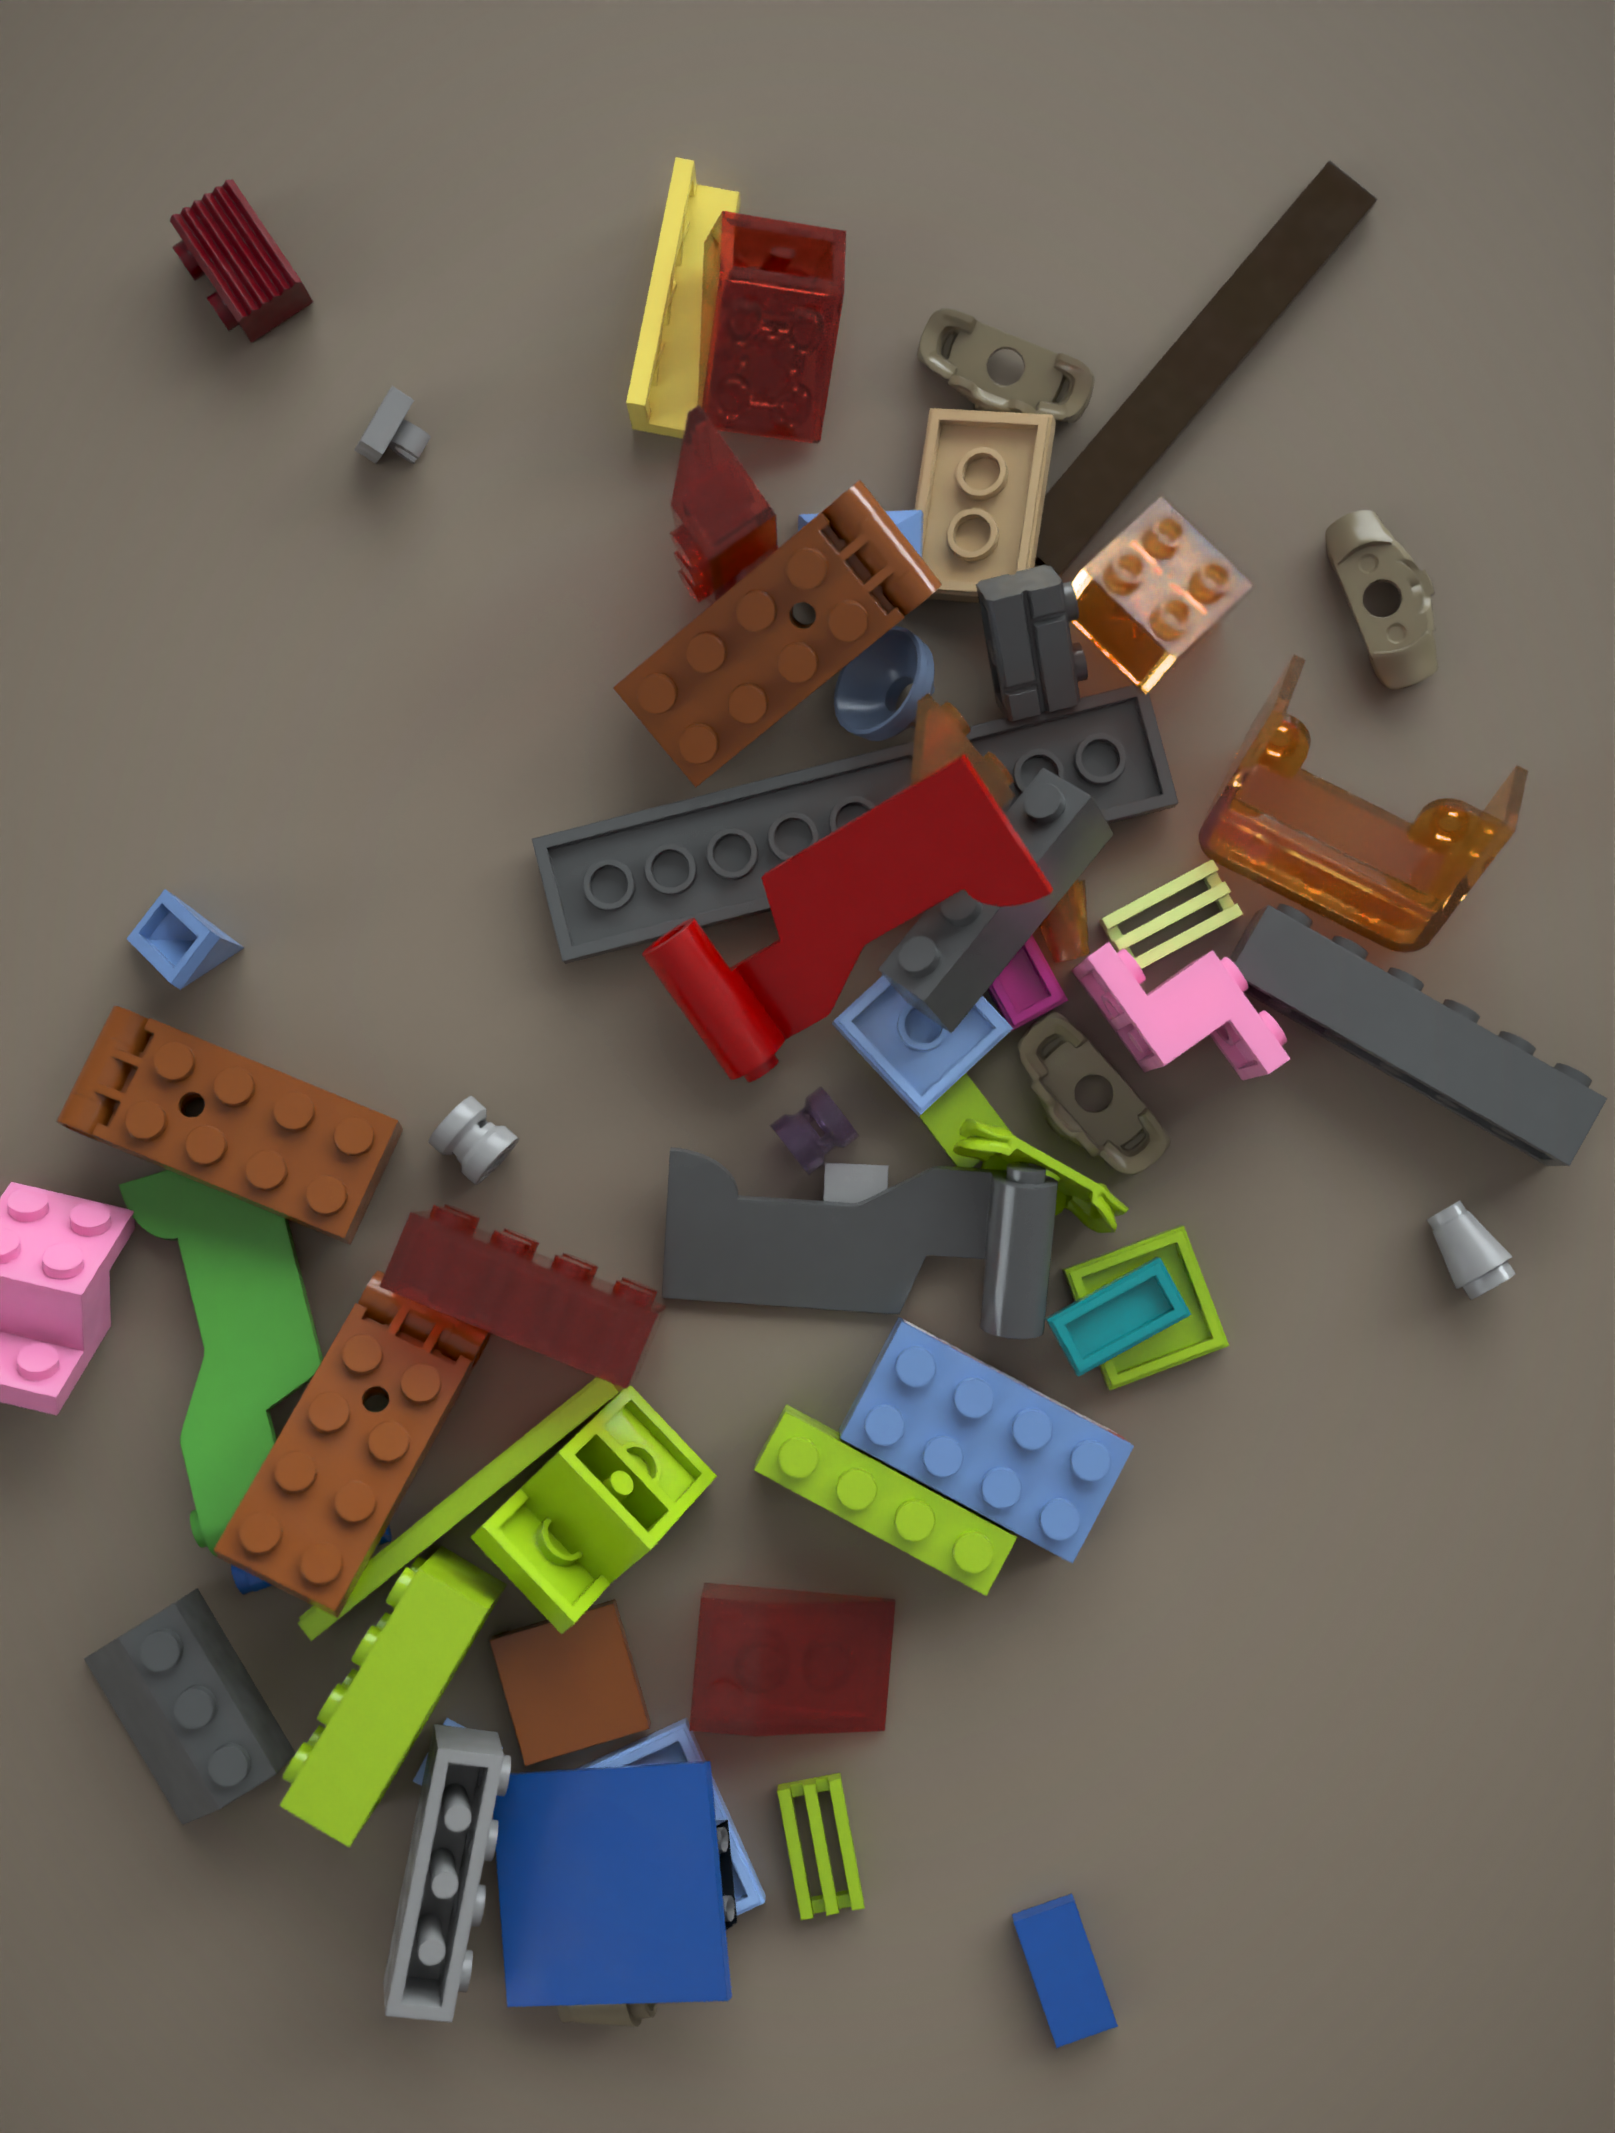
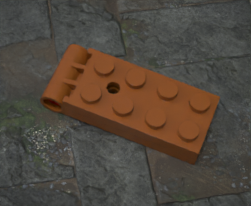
[613,480,942,787]
[56,1006,403,1245]
[214,1270,493,1618]

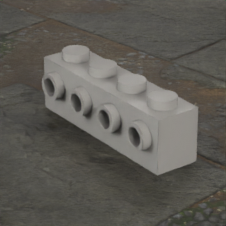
[383,1724,511,2022]

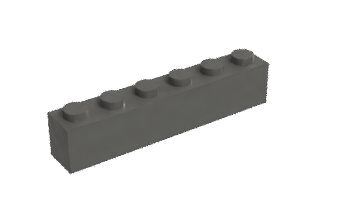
[1229,904,1607,1166]

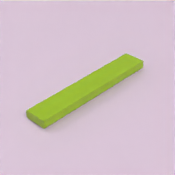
[297,1369,625,1641]

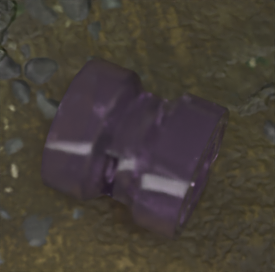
[770,1086,860,1175]

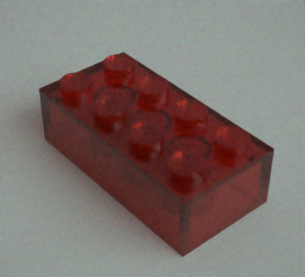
[379,1204,667,1389]

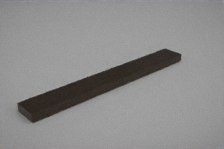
[1035,160,1378,577]

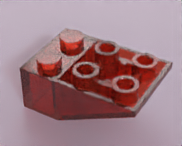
[697,211,846,444]

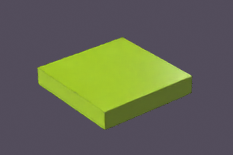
[1062,1225,1229,1390]

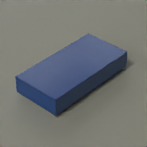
[1012,1893,1118,2048]

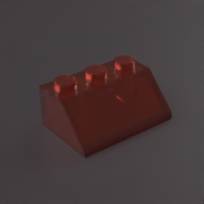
[669,405,778,604]

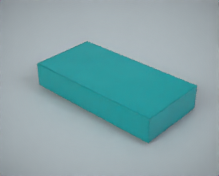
[1045,1257,1192,1377]

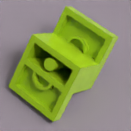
[470,1384,717,1634]

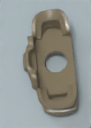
[917,308,1095,423]
[1325,510,1438,690]
[1017,1012,1171,1175]

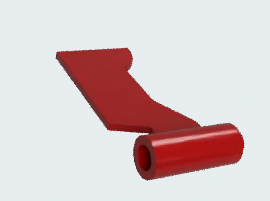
[642,753,1053,1082]

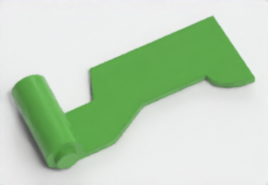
[119,1170,323,1557]

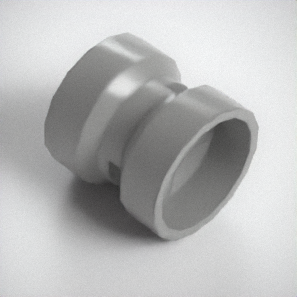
[428,1096,519,1185]

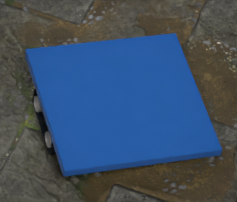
[493,1761,737,2007]

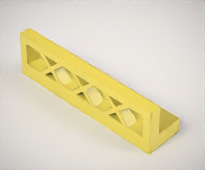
[626,157,741,441]

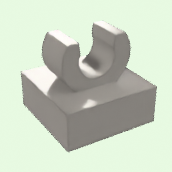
[354,386,431,464]

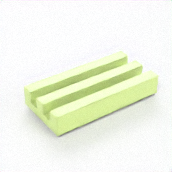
[1099,859,1243,969]

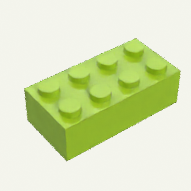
[279,1546,507,1847]

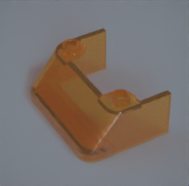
[1199,654,1528,953]

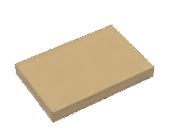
[914,408,1056,603]

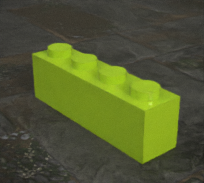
[754,1404,1017,1596]

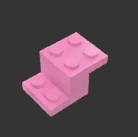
[1071,942,1290,1081]
[0,1182,135,1415]

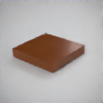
[489,1599,651,1766]

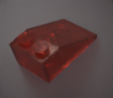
[689,1583,896,1736]

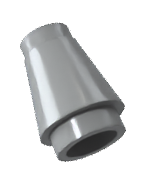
[1427,1200,1516,1300]

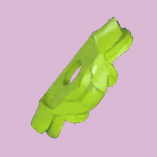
[953,1119,1129,1233]

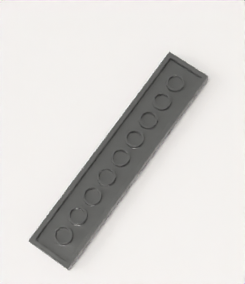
[532,681,1179,964]

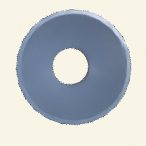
[834,626,935,741]

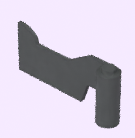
[662,1147,1058,1339]

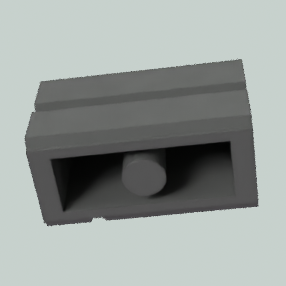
[976,565,1088,721]

